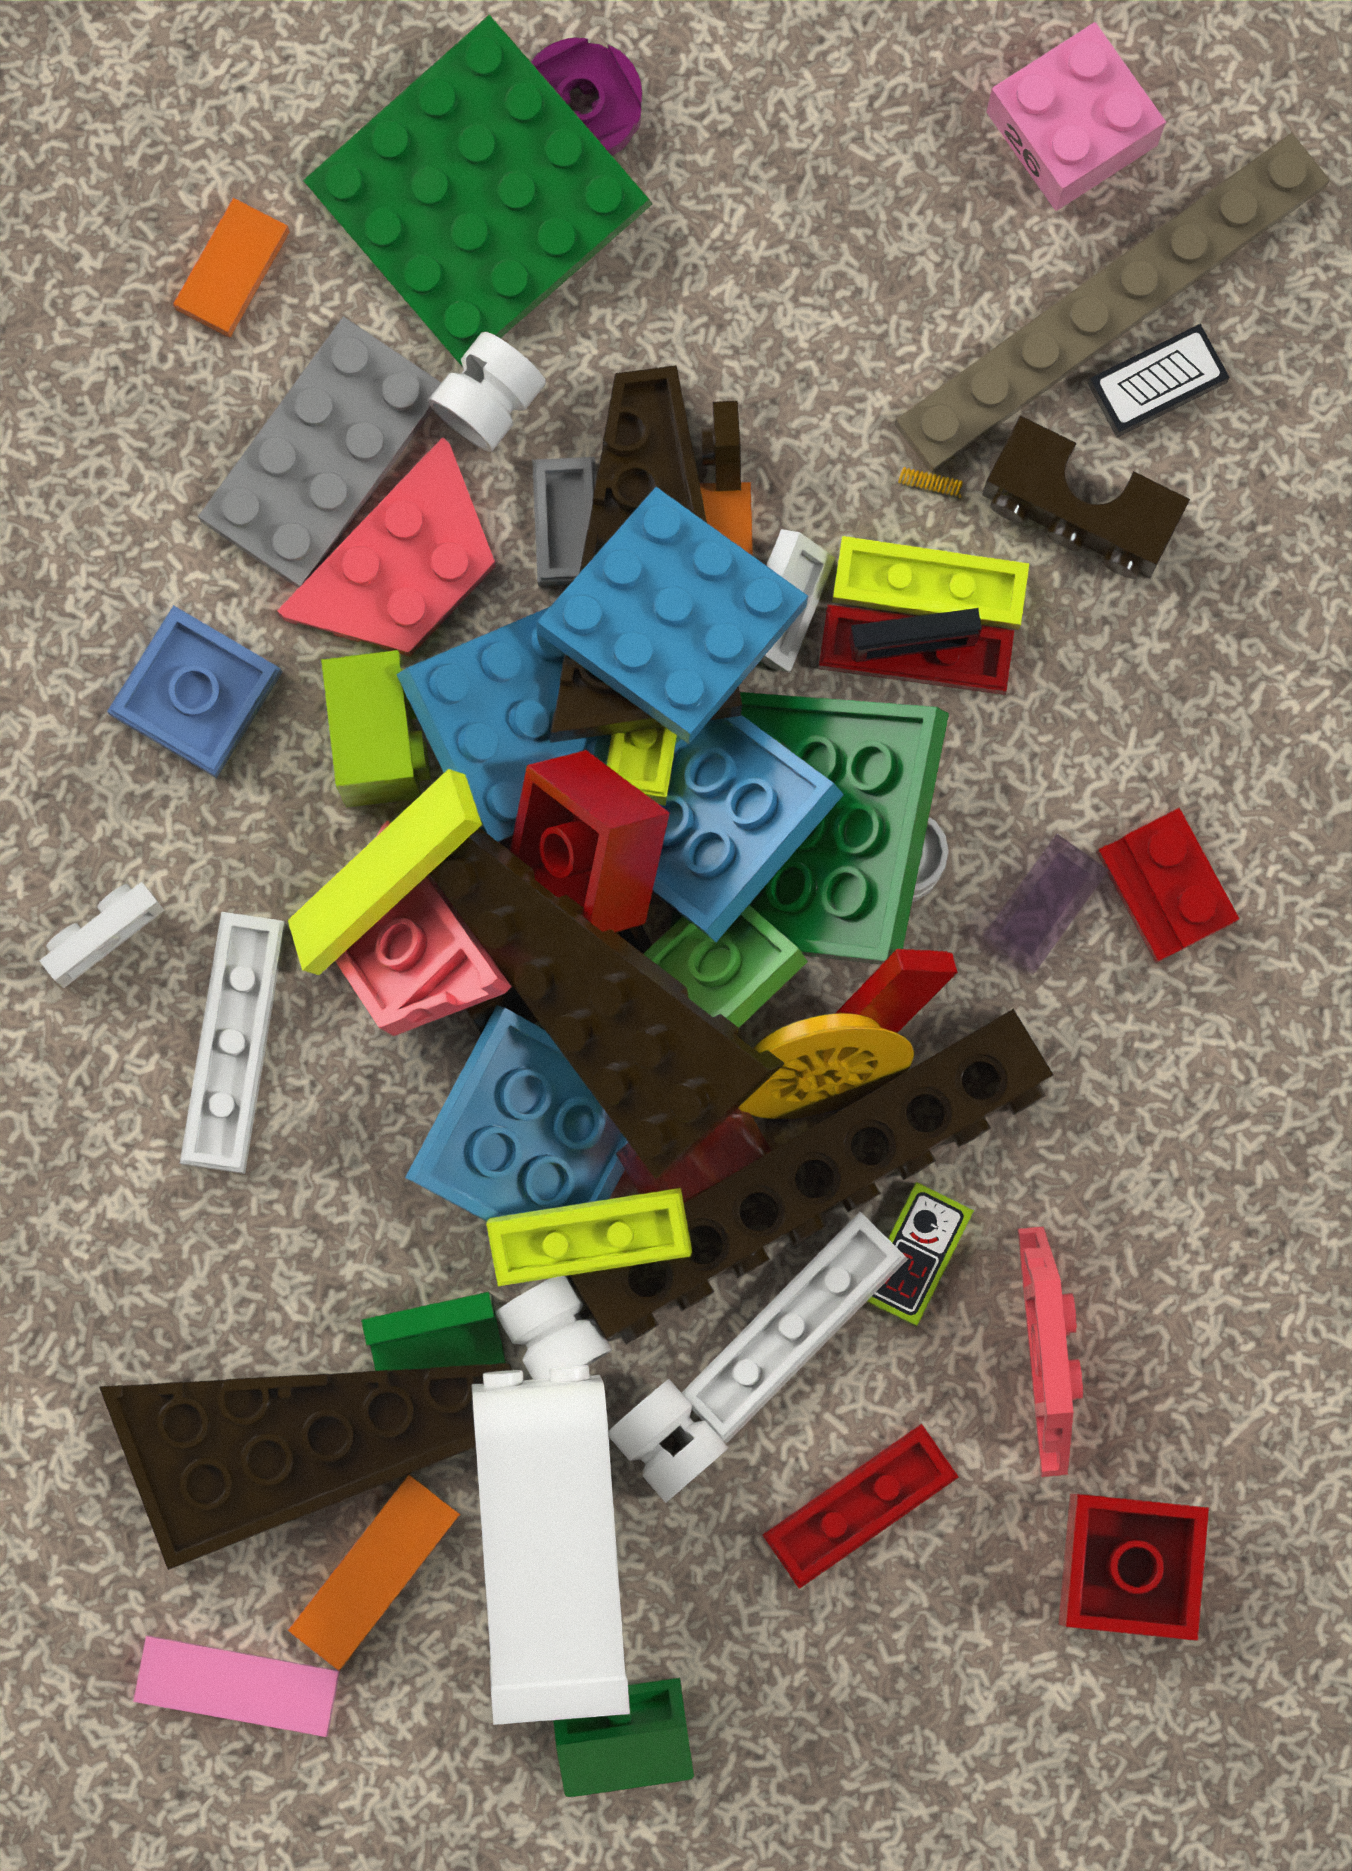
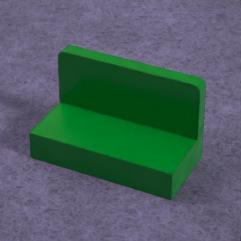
[361,1292,506,1371]
[553,1678,694,1797]

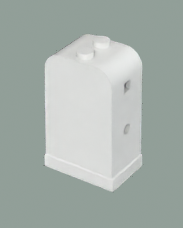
[472,1365,630,1725]

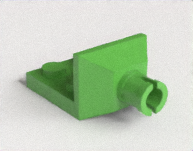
[644,905,808,1027]

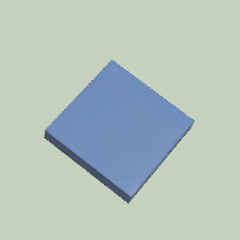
[107,605,282,779]

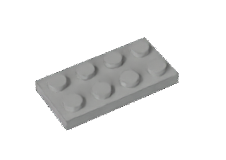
[198,316,441,588]

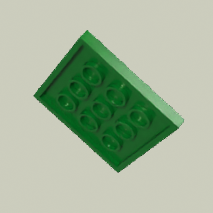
[303,14,653,367]
[670,692,949,965]

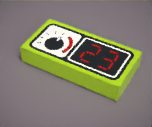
[866,1182,974,1327]

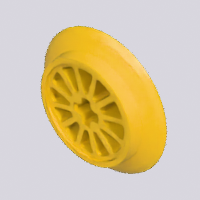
[738,1013,914,1119]

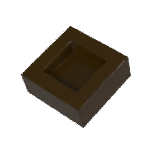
[701,401,741,491]

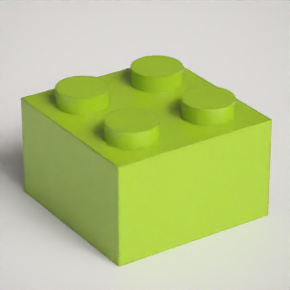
[321,650,431,808]

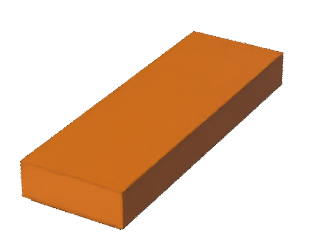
[288,1474,461,1671]

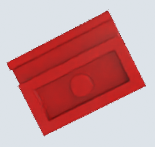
[1096,807,1240,964]

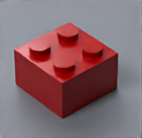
[510,750,670,932]
[1058,1494,1209,1641]

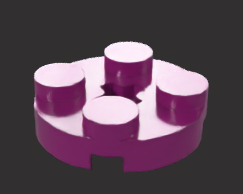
[531,37,643,156]

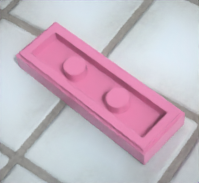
[133,1636,340,1737]

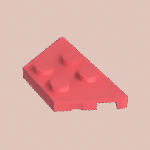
[277,437,496,657]
[335,820,512,1036]
[1018,1227,1083,1477]

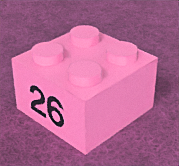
[986,22,1166,211]

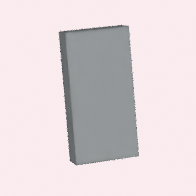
[532,457,596,586]

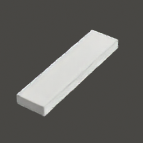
[180,912,286,1174]
[682,1212,908,1443]

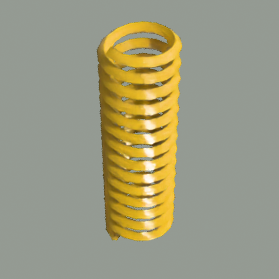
[898,467,963,498]

